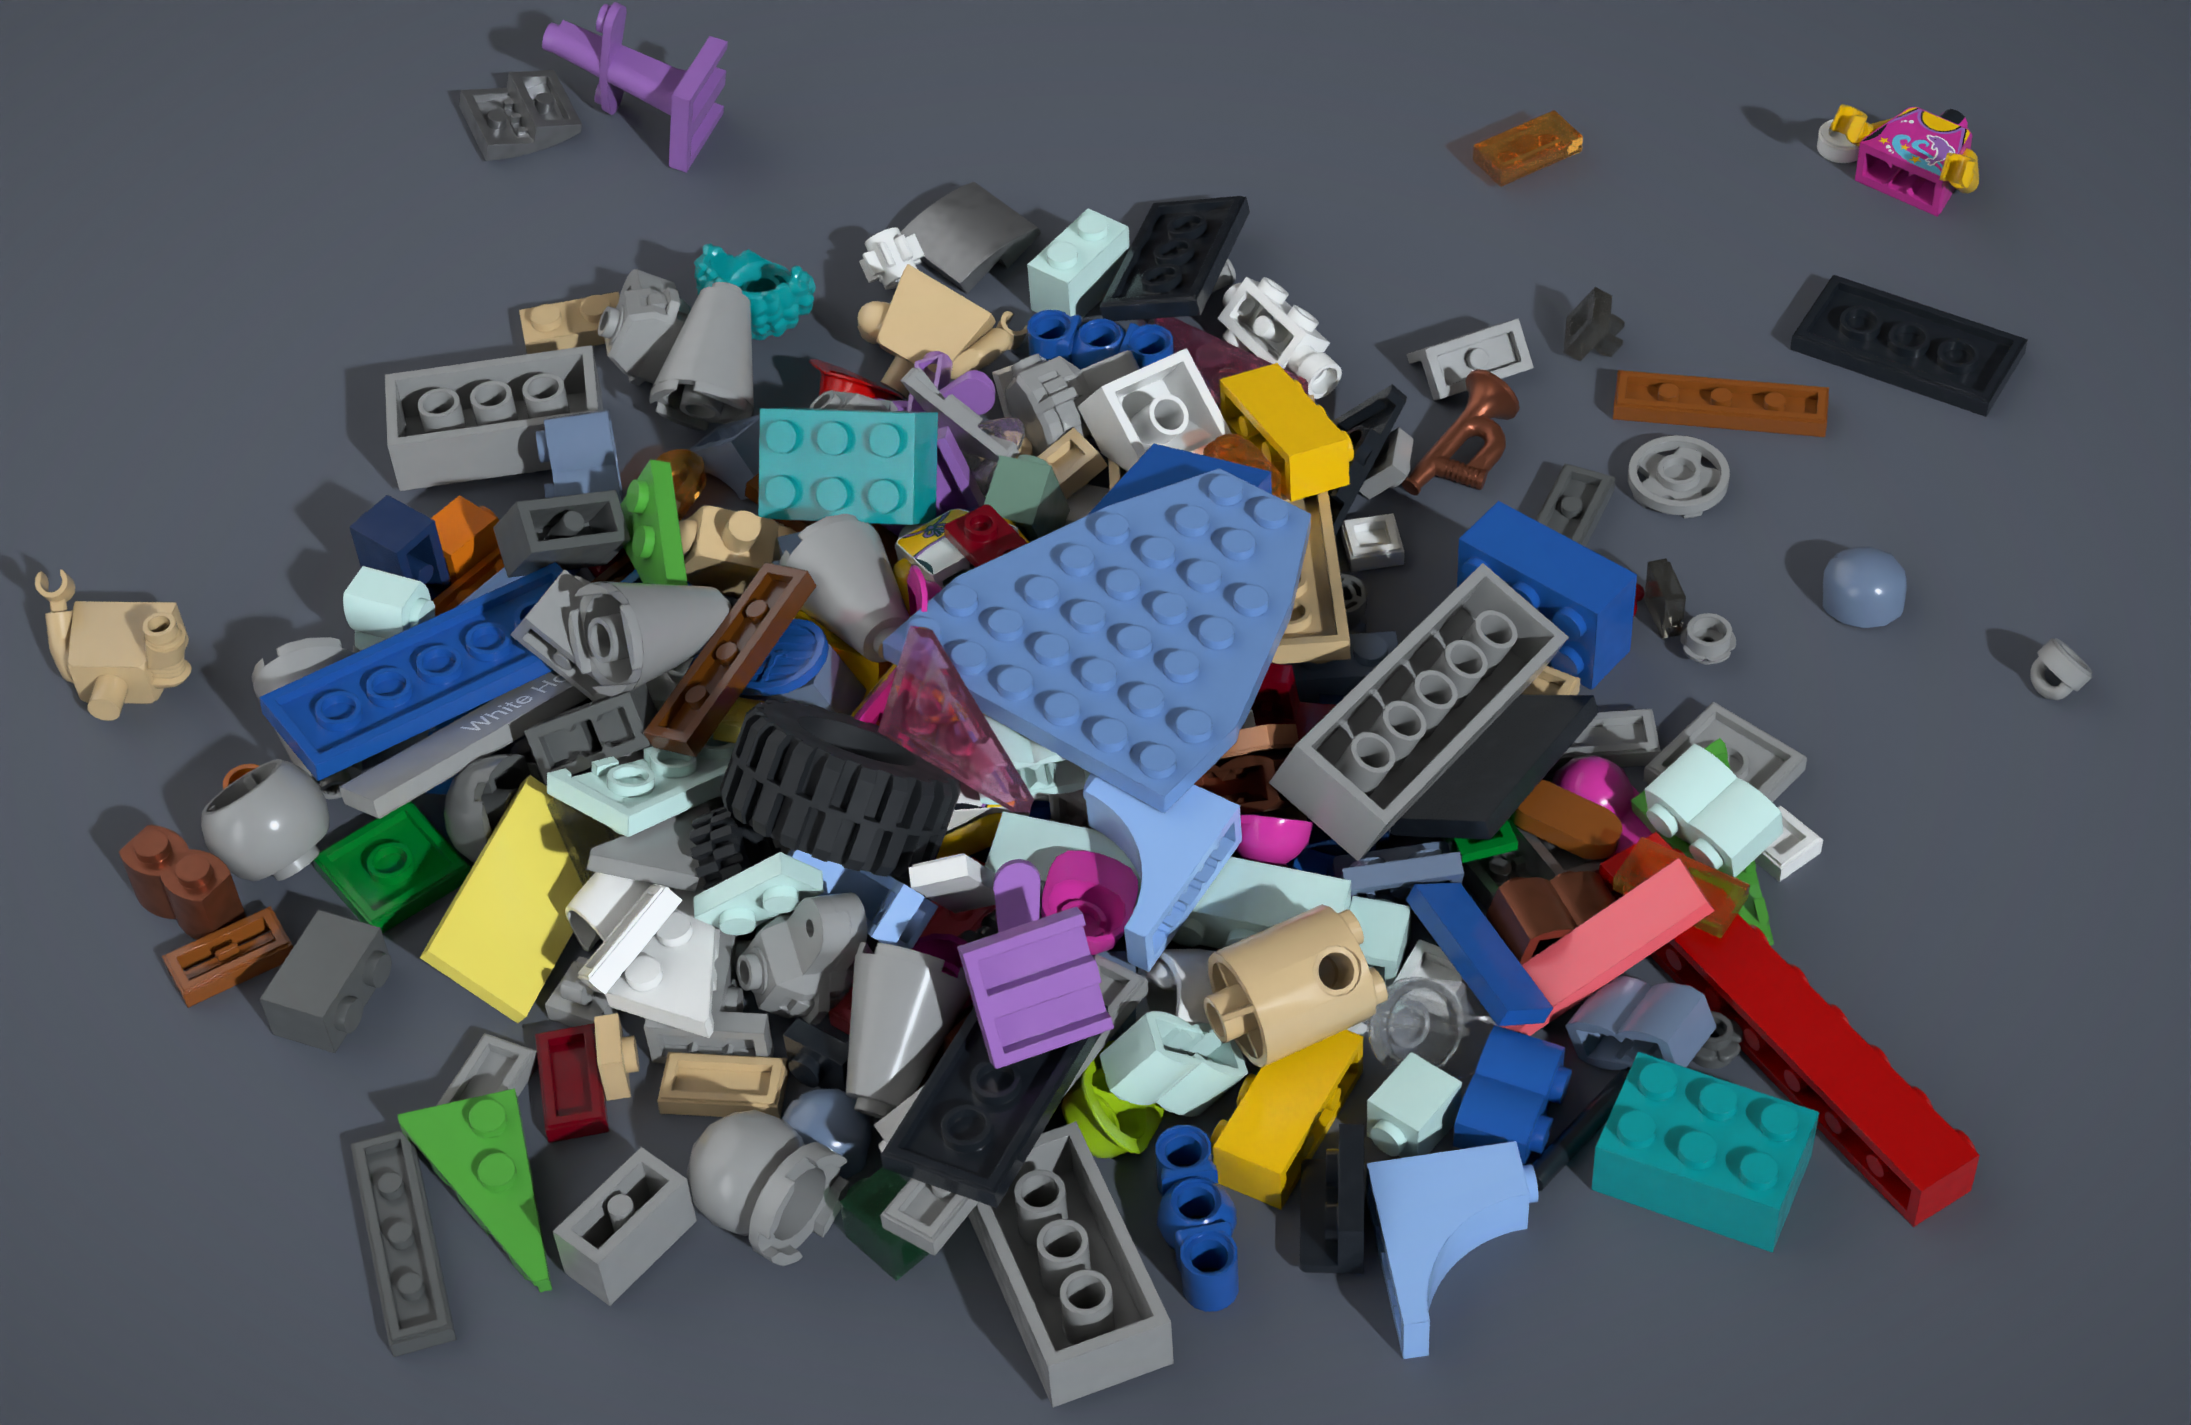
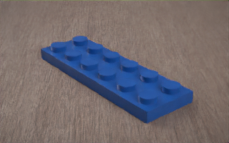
[259,562,563,781]

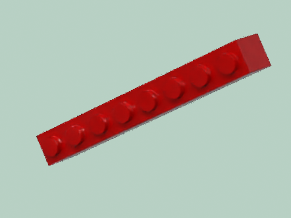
[1599,832,1980,1227]

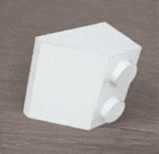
[1077,348,1236,472]

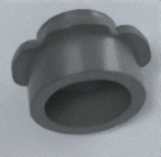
[1692,1011,1743,1069]

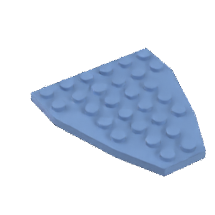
[883,468,1311,813]

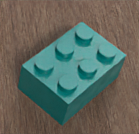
[758,408,938,525]
[1591,1052,1819,1253]

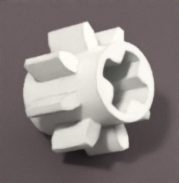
[859,227,925,290]

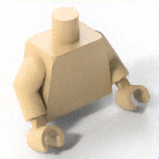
[676,500,797,598]

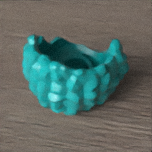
[694,243,816,341]

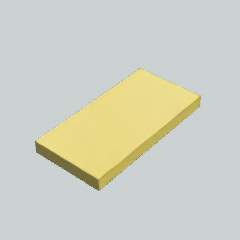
[420,775,619,1023]

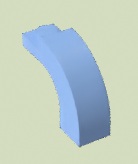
[787,849,939,949]

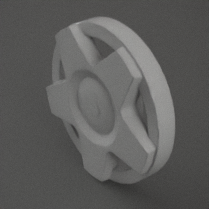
[1628,435,1730,519]

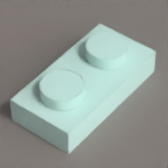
[693,852,824,936]

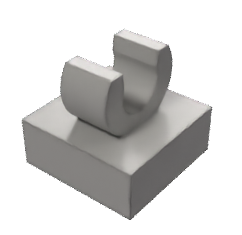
[545,956,618,1027]

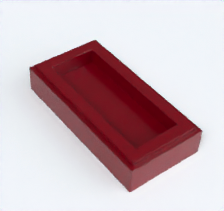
[535,1023,609,1143]

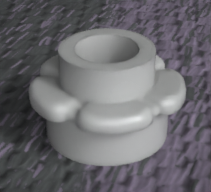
[1680,613,1736,665]

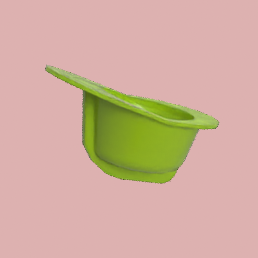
[1061,1041,1165,1159]

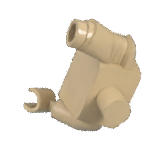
[857,264,1027,398]
[35,569,192,721]

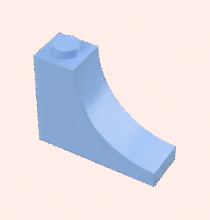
[1083,773,1242,972]
[1366,1141,1538,1359]

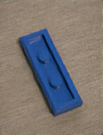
[1406,883,1553,1026]

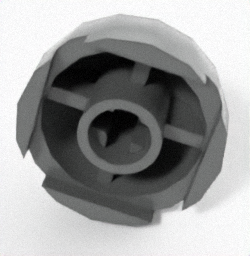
[444,754,547,863]

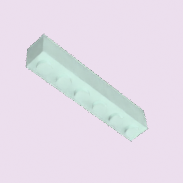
[985,811,1351,949]

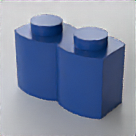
[1453,1025,1572,1165]

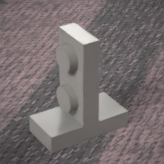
[644,930,774,1064]

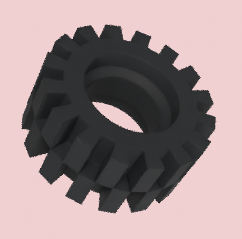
[690,806,781,891]

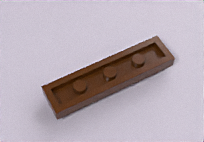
[643,563,817,757]

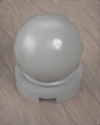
[686,1110,849,1266]

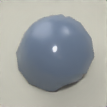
[1823,546,1907,628]
[782,1089,873,1179]

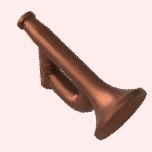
[1402,369,1520,496]

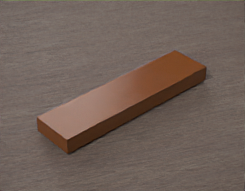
[1613,370,1829,437]

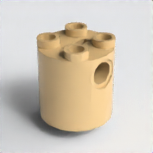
[1203,904,1388,1068]

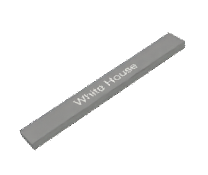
[339,670,588,819]

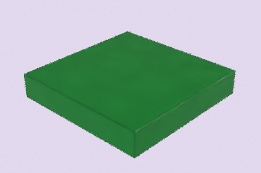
[313,801,471,934]

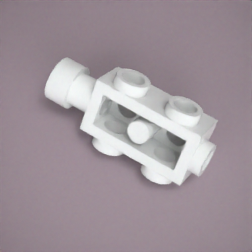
[1217,277,1342,399]

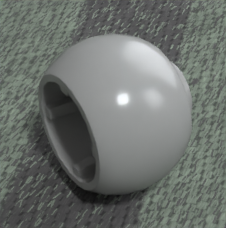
[201,759,330,882]

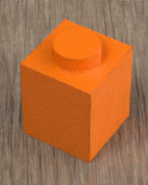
[431,495,499,584]

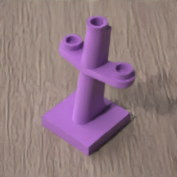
[542,2,728,173]
[875,351,995,537]
[957,859,1114,1069]

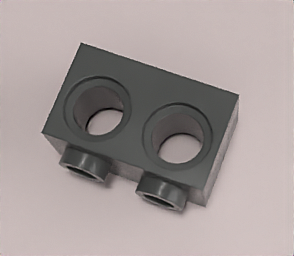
[524,683,657,784]

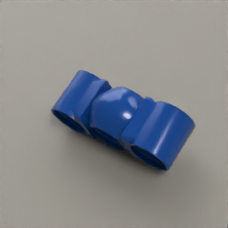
[1027,310,1174,370]
[1155,1125,1239,1312]

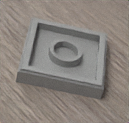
[1643,702,1807,803]

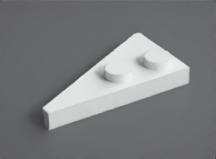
[605,877,720,1038]

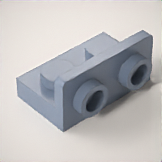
[1332,841,1464,906]

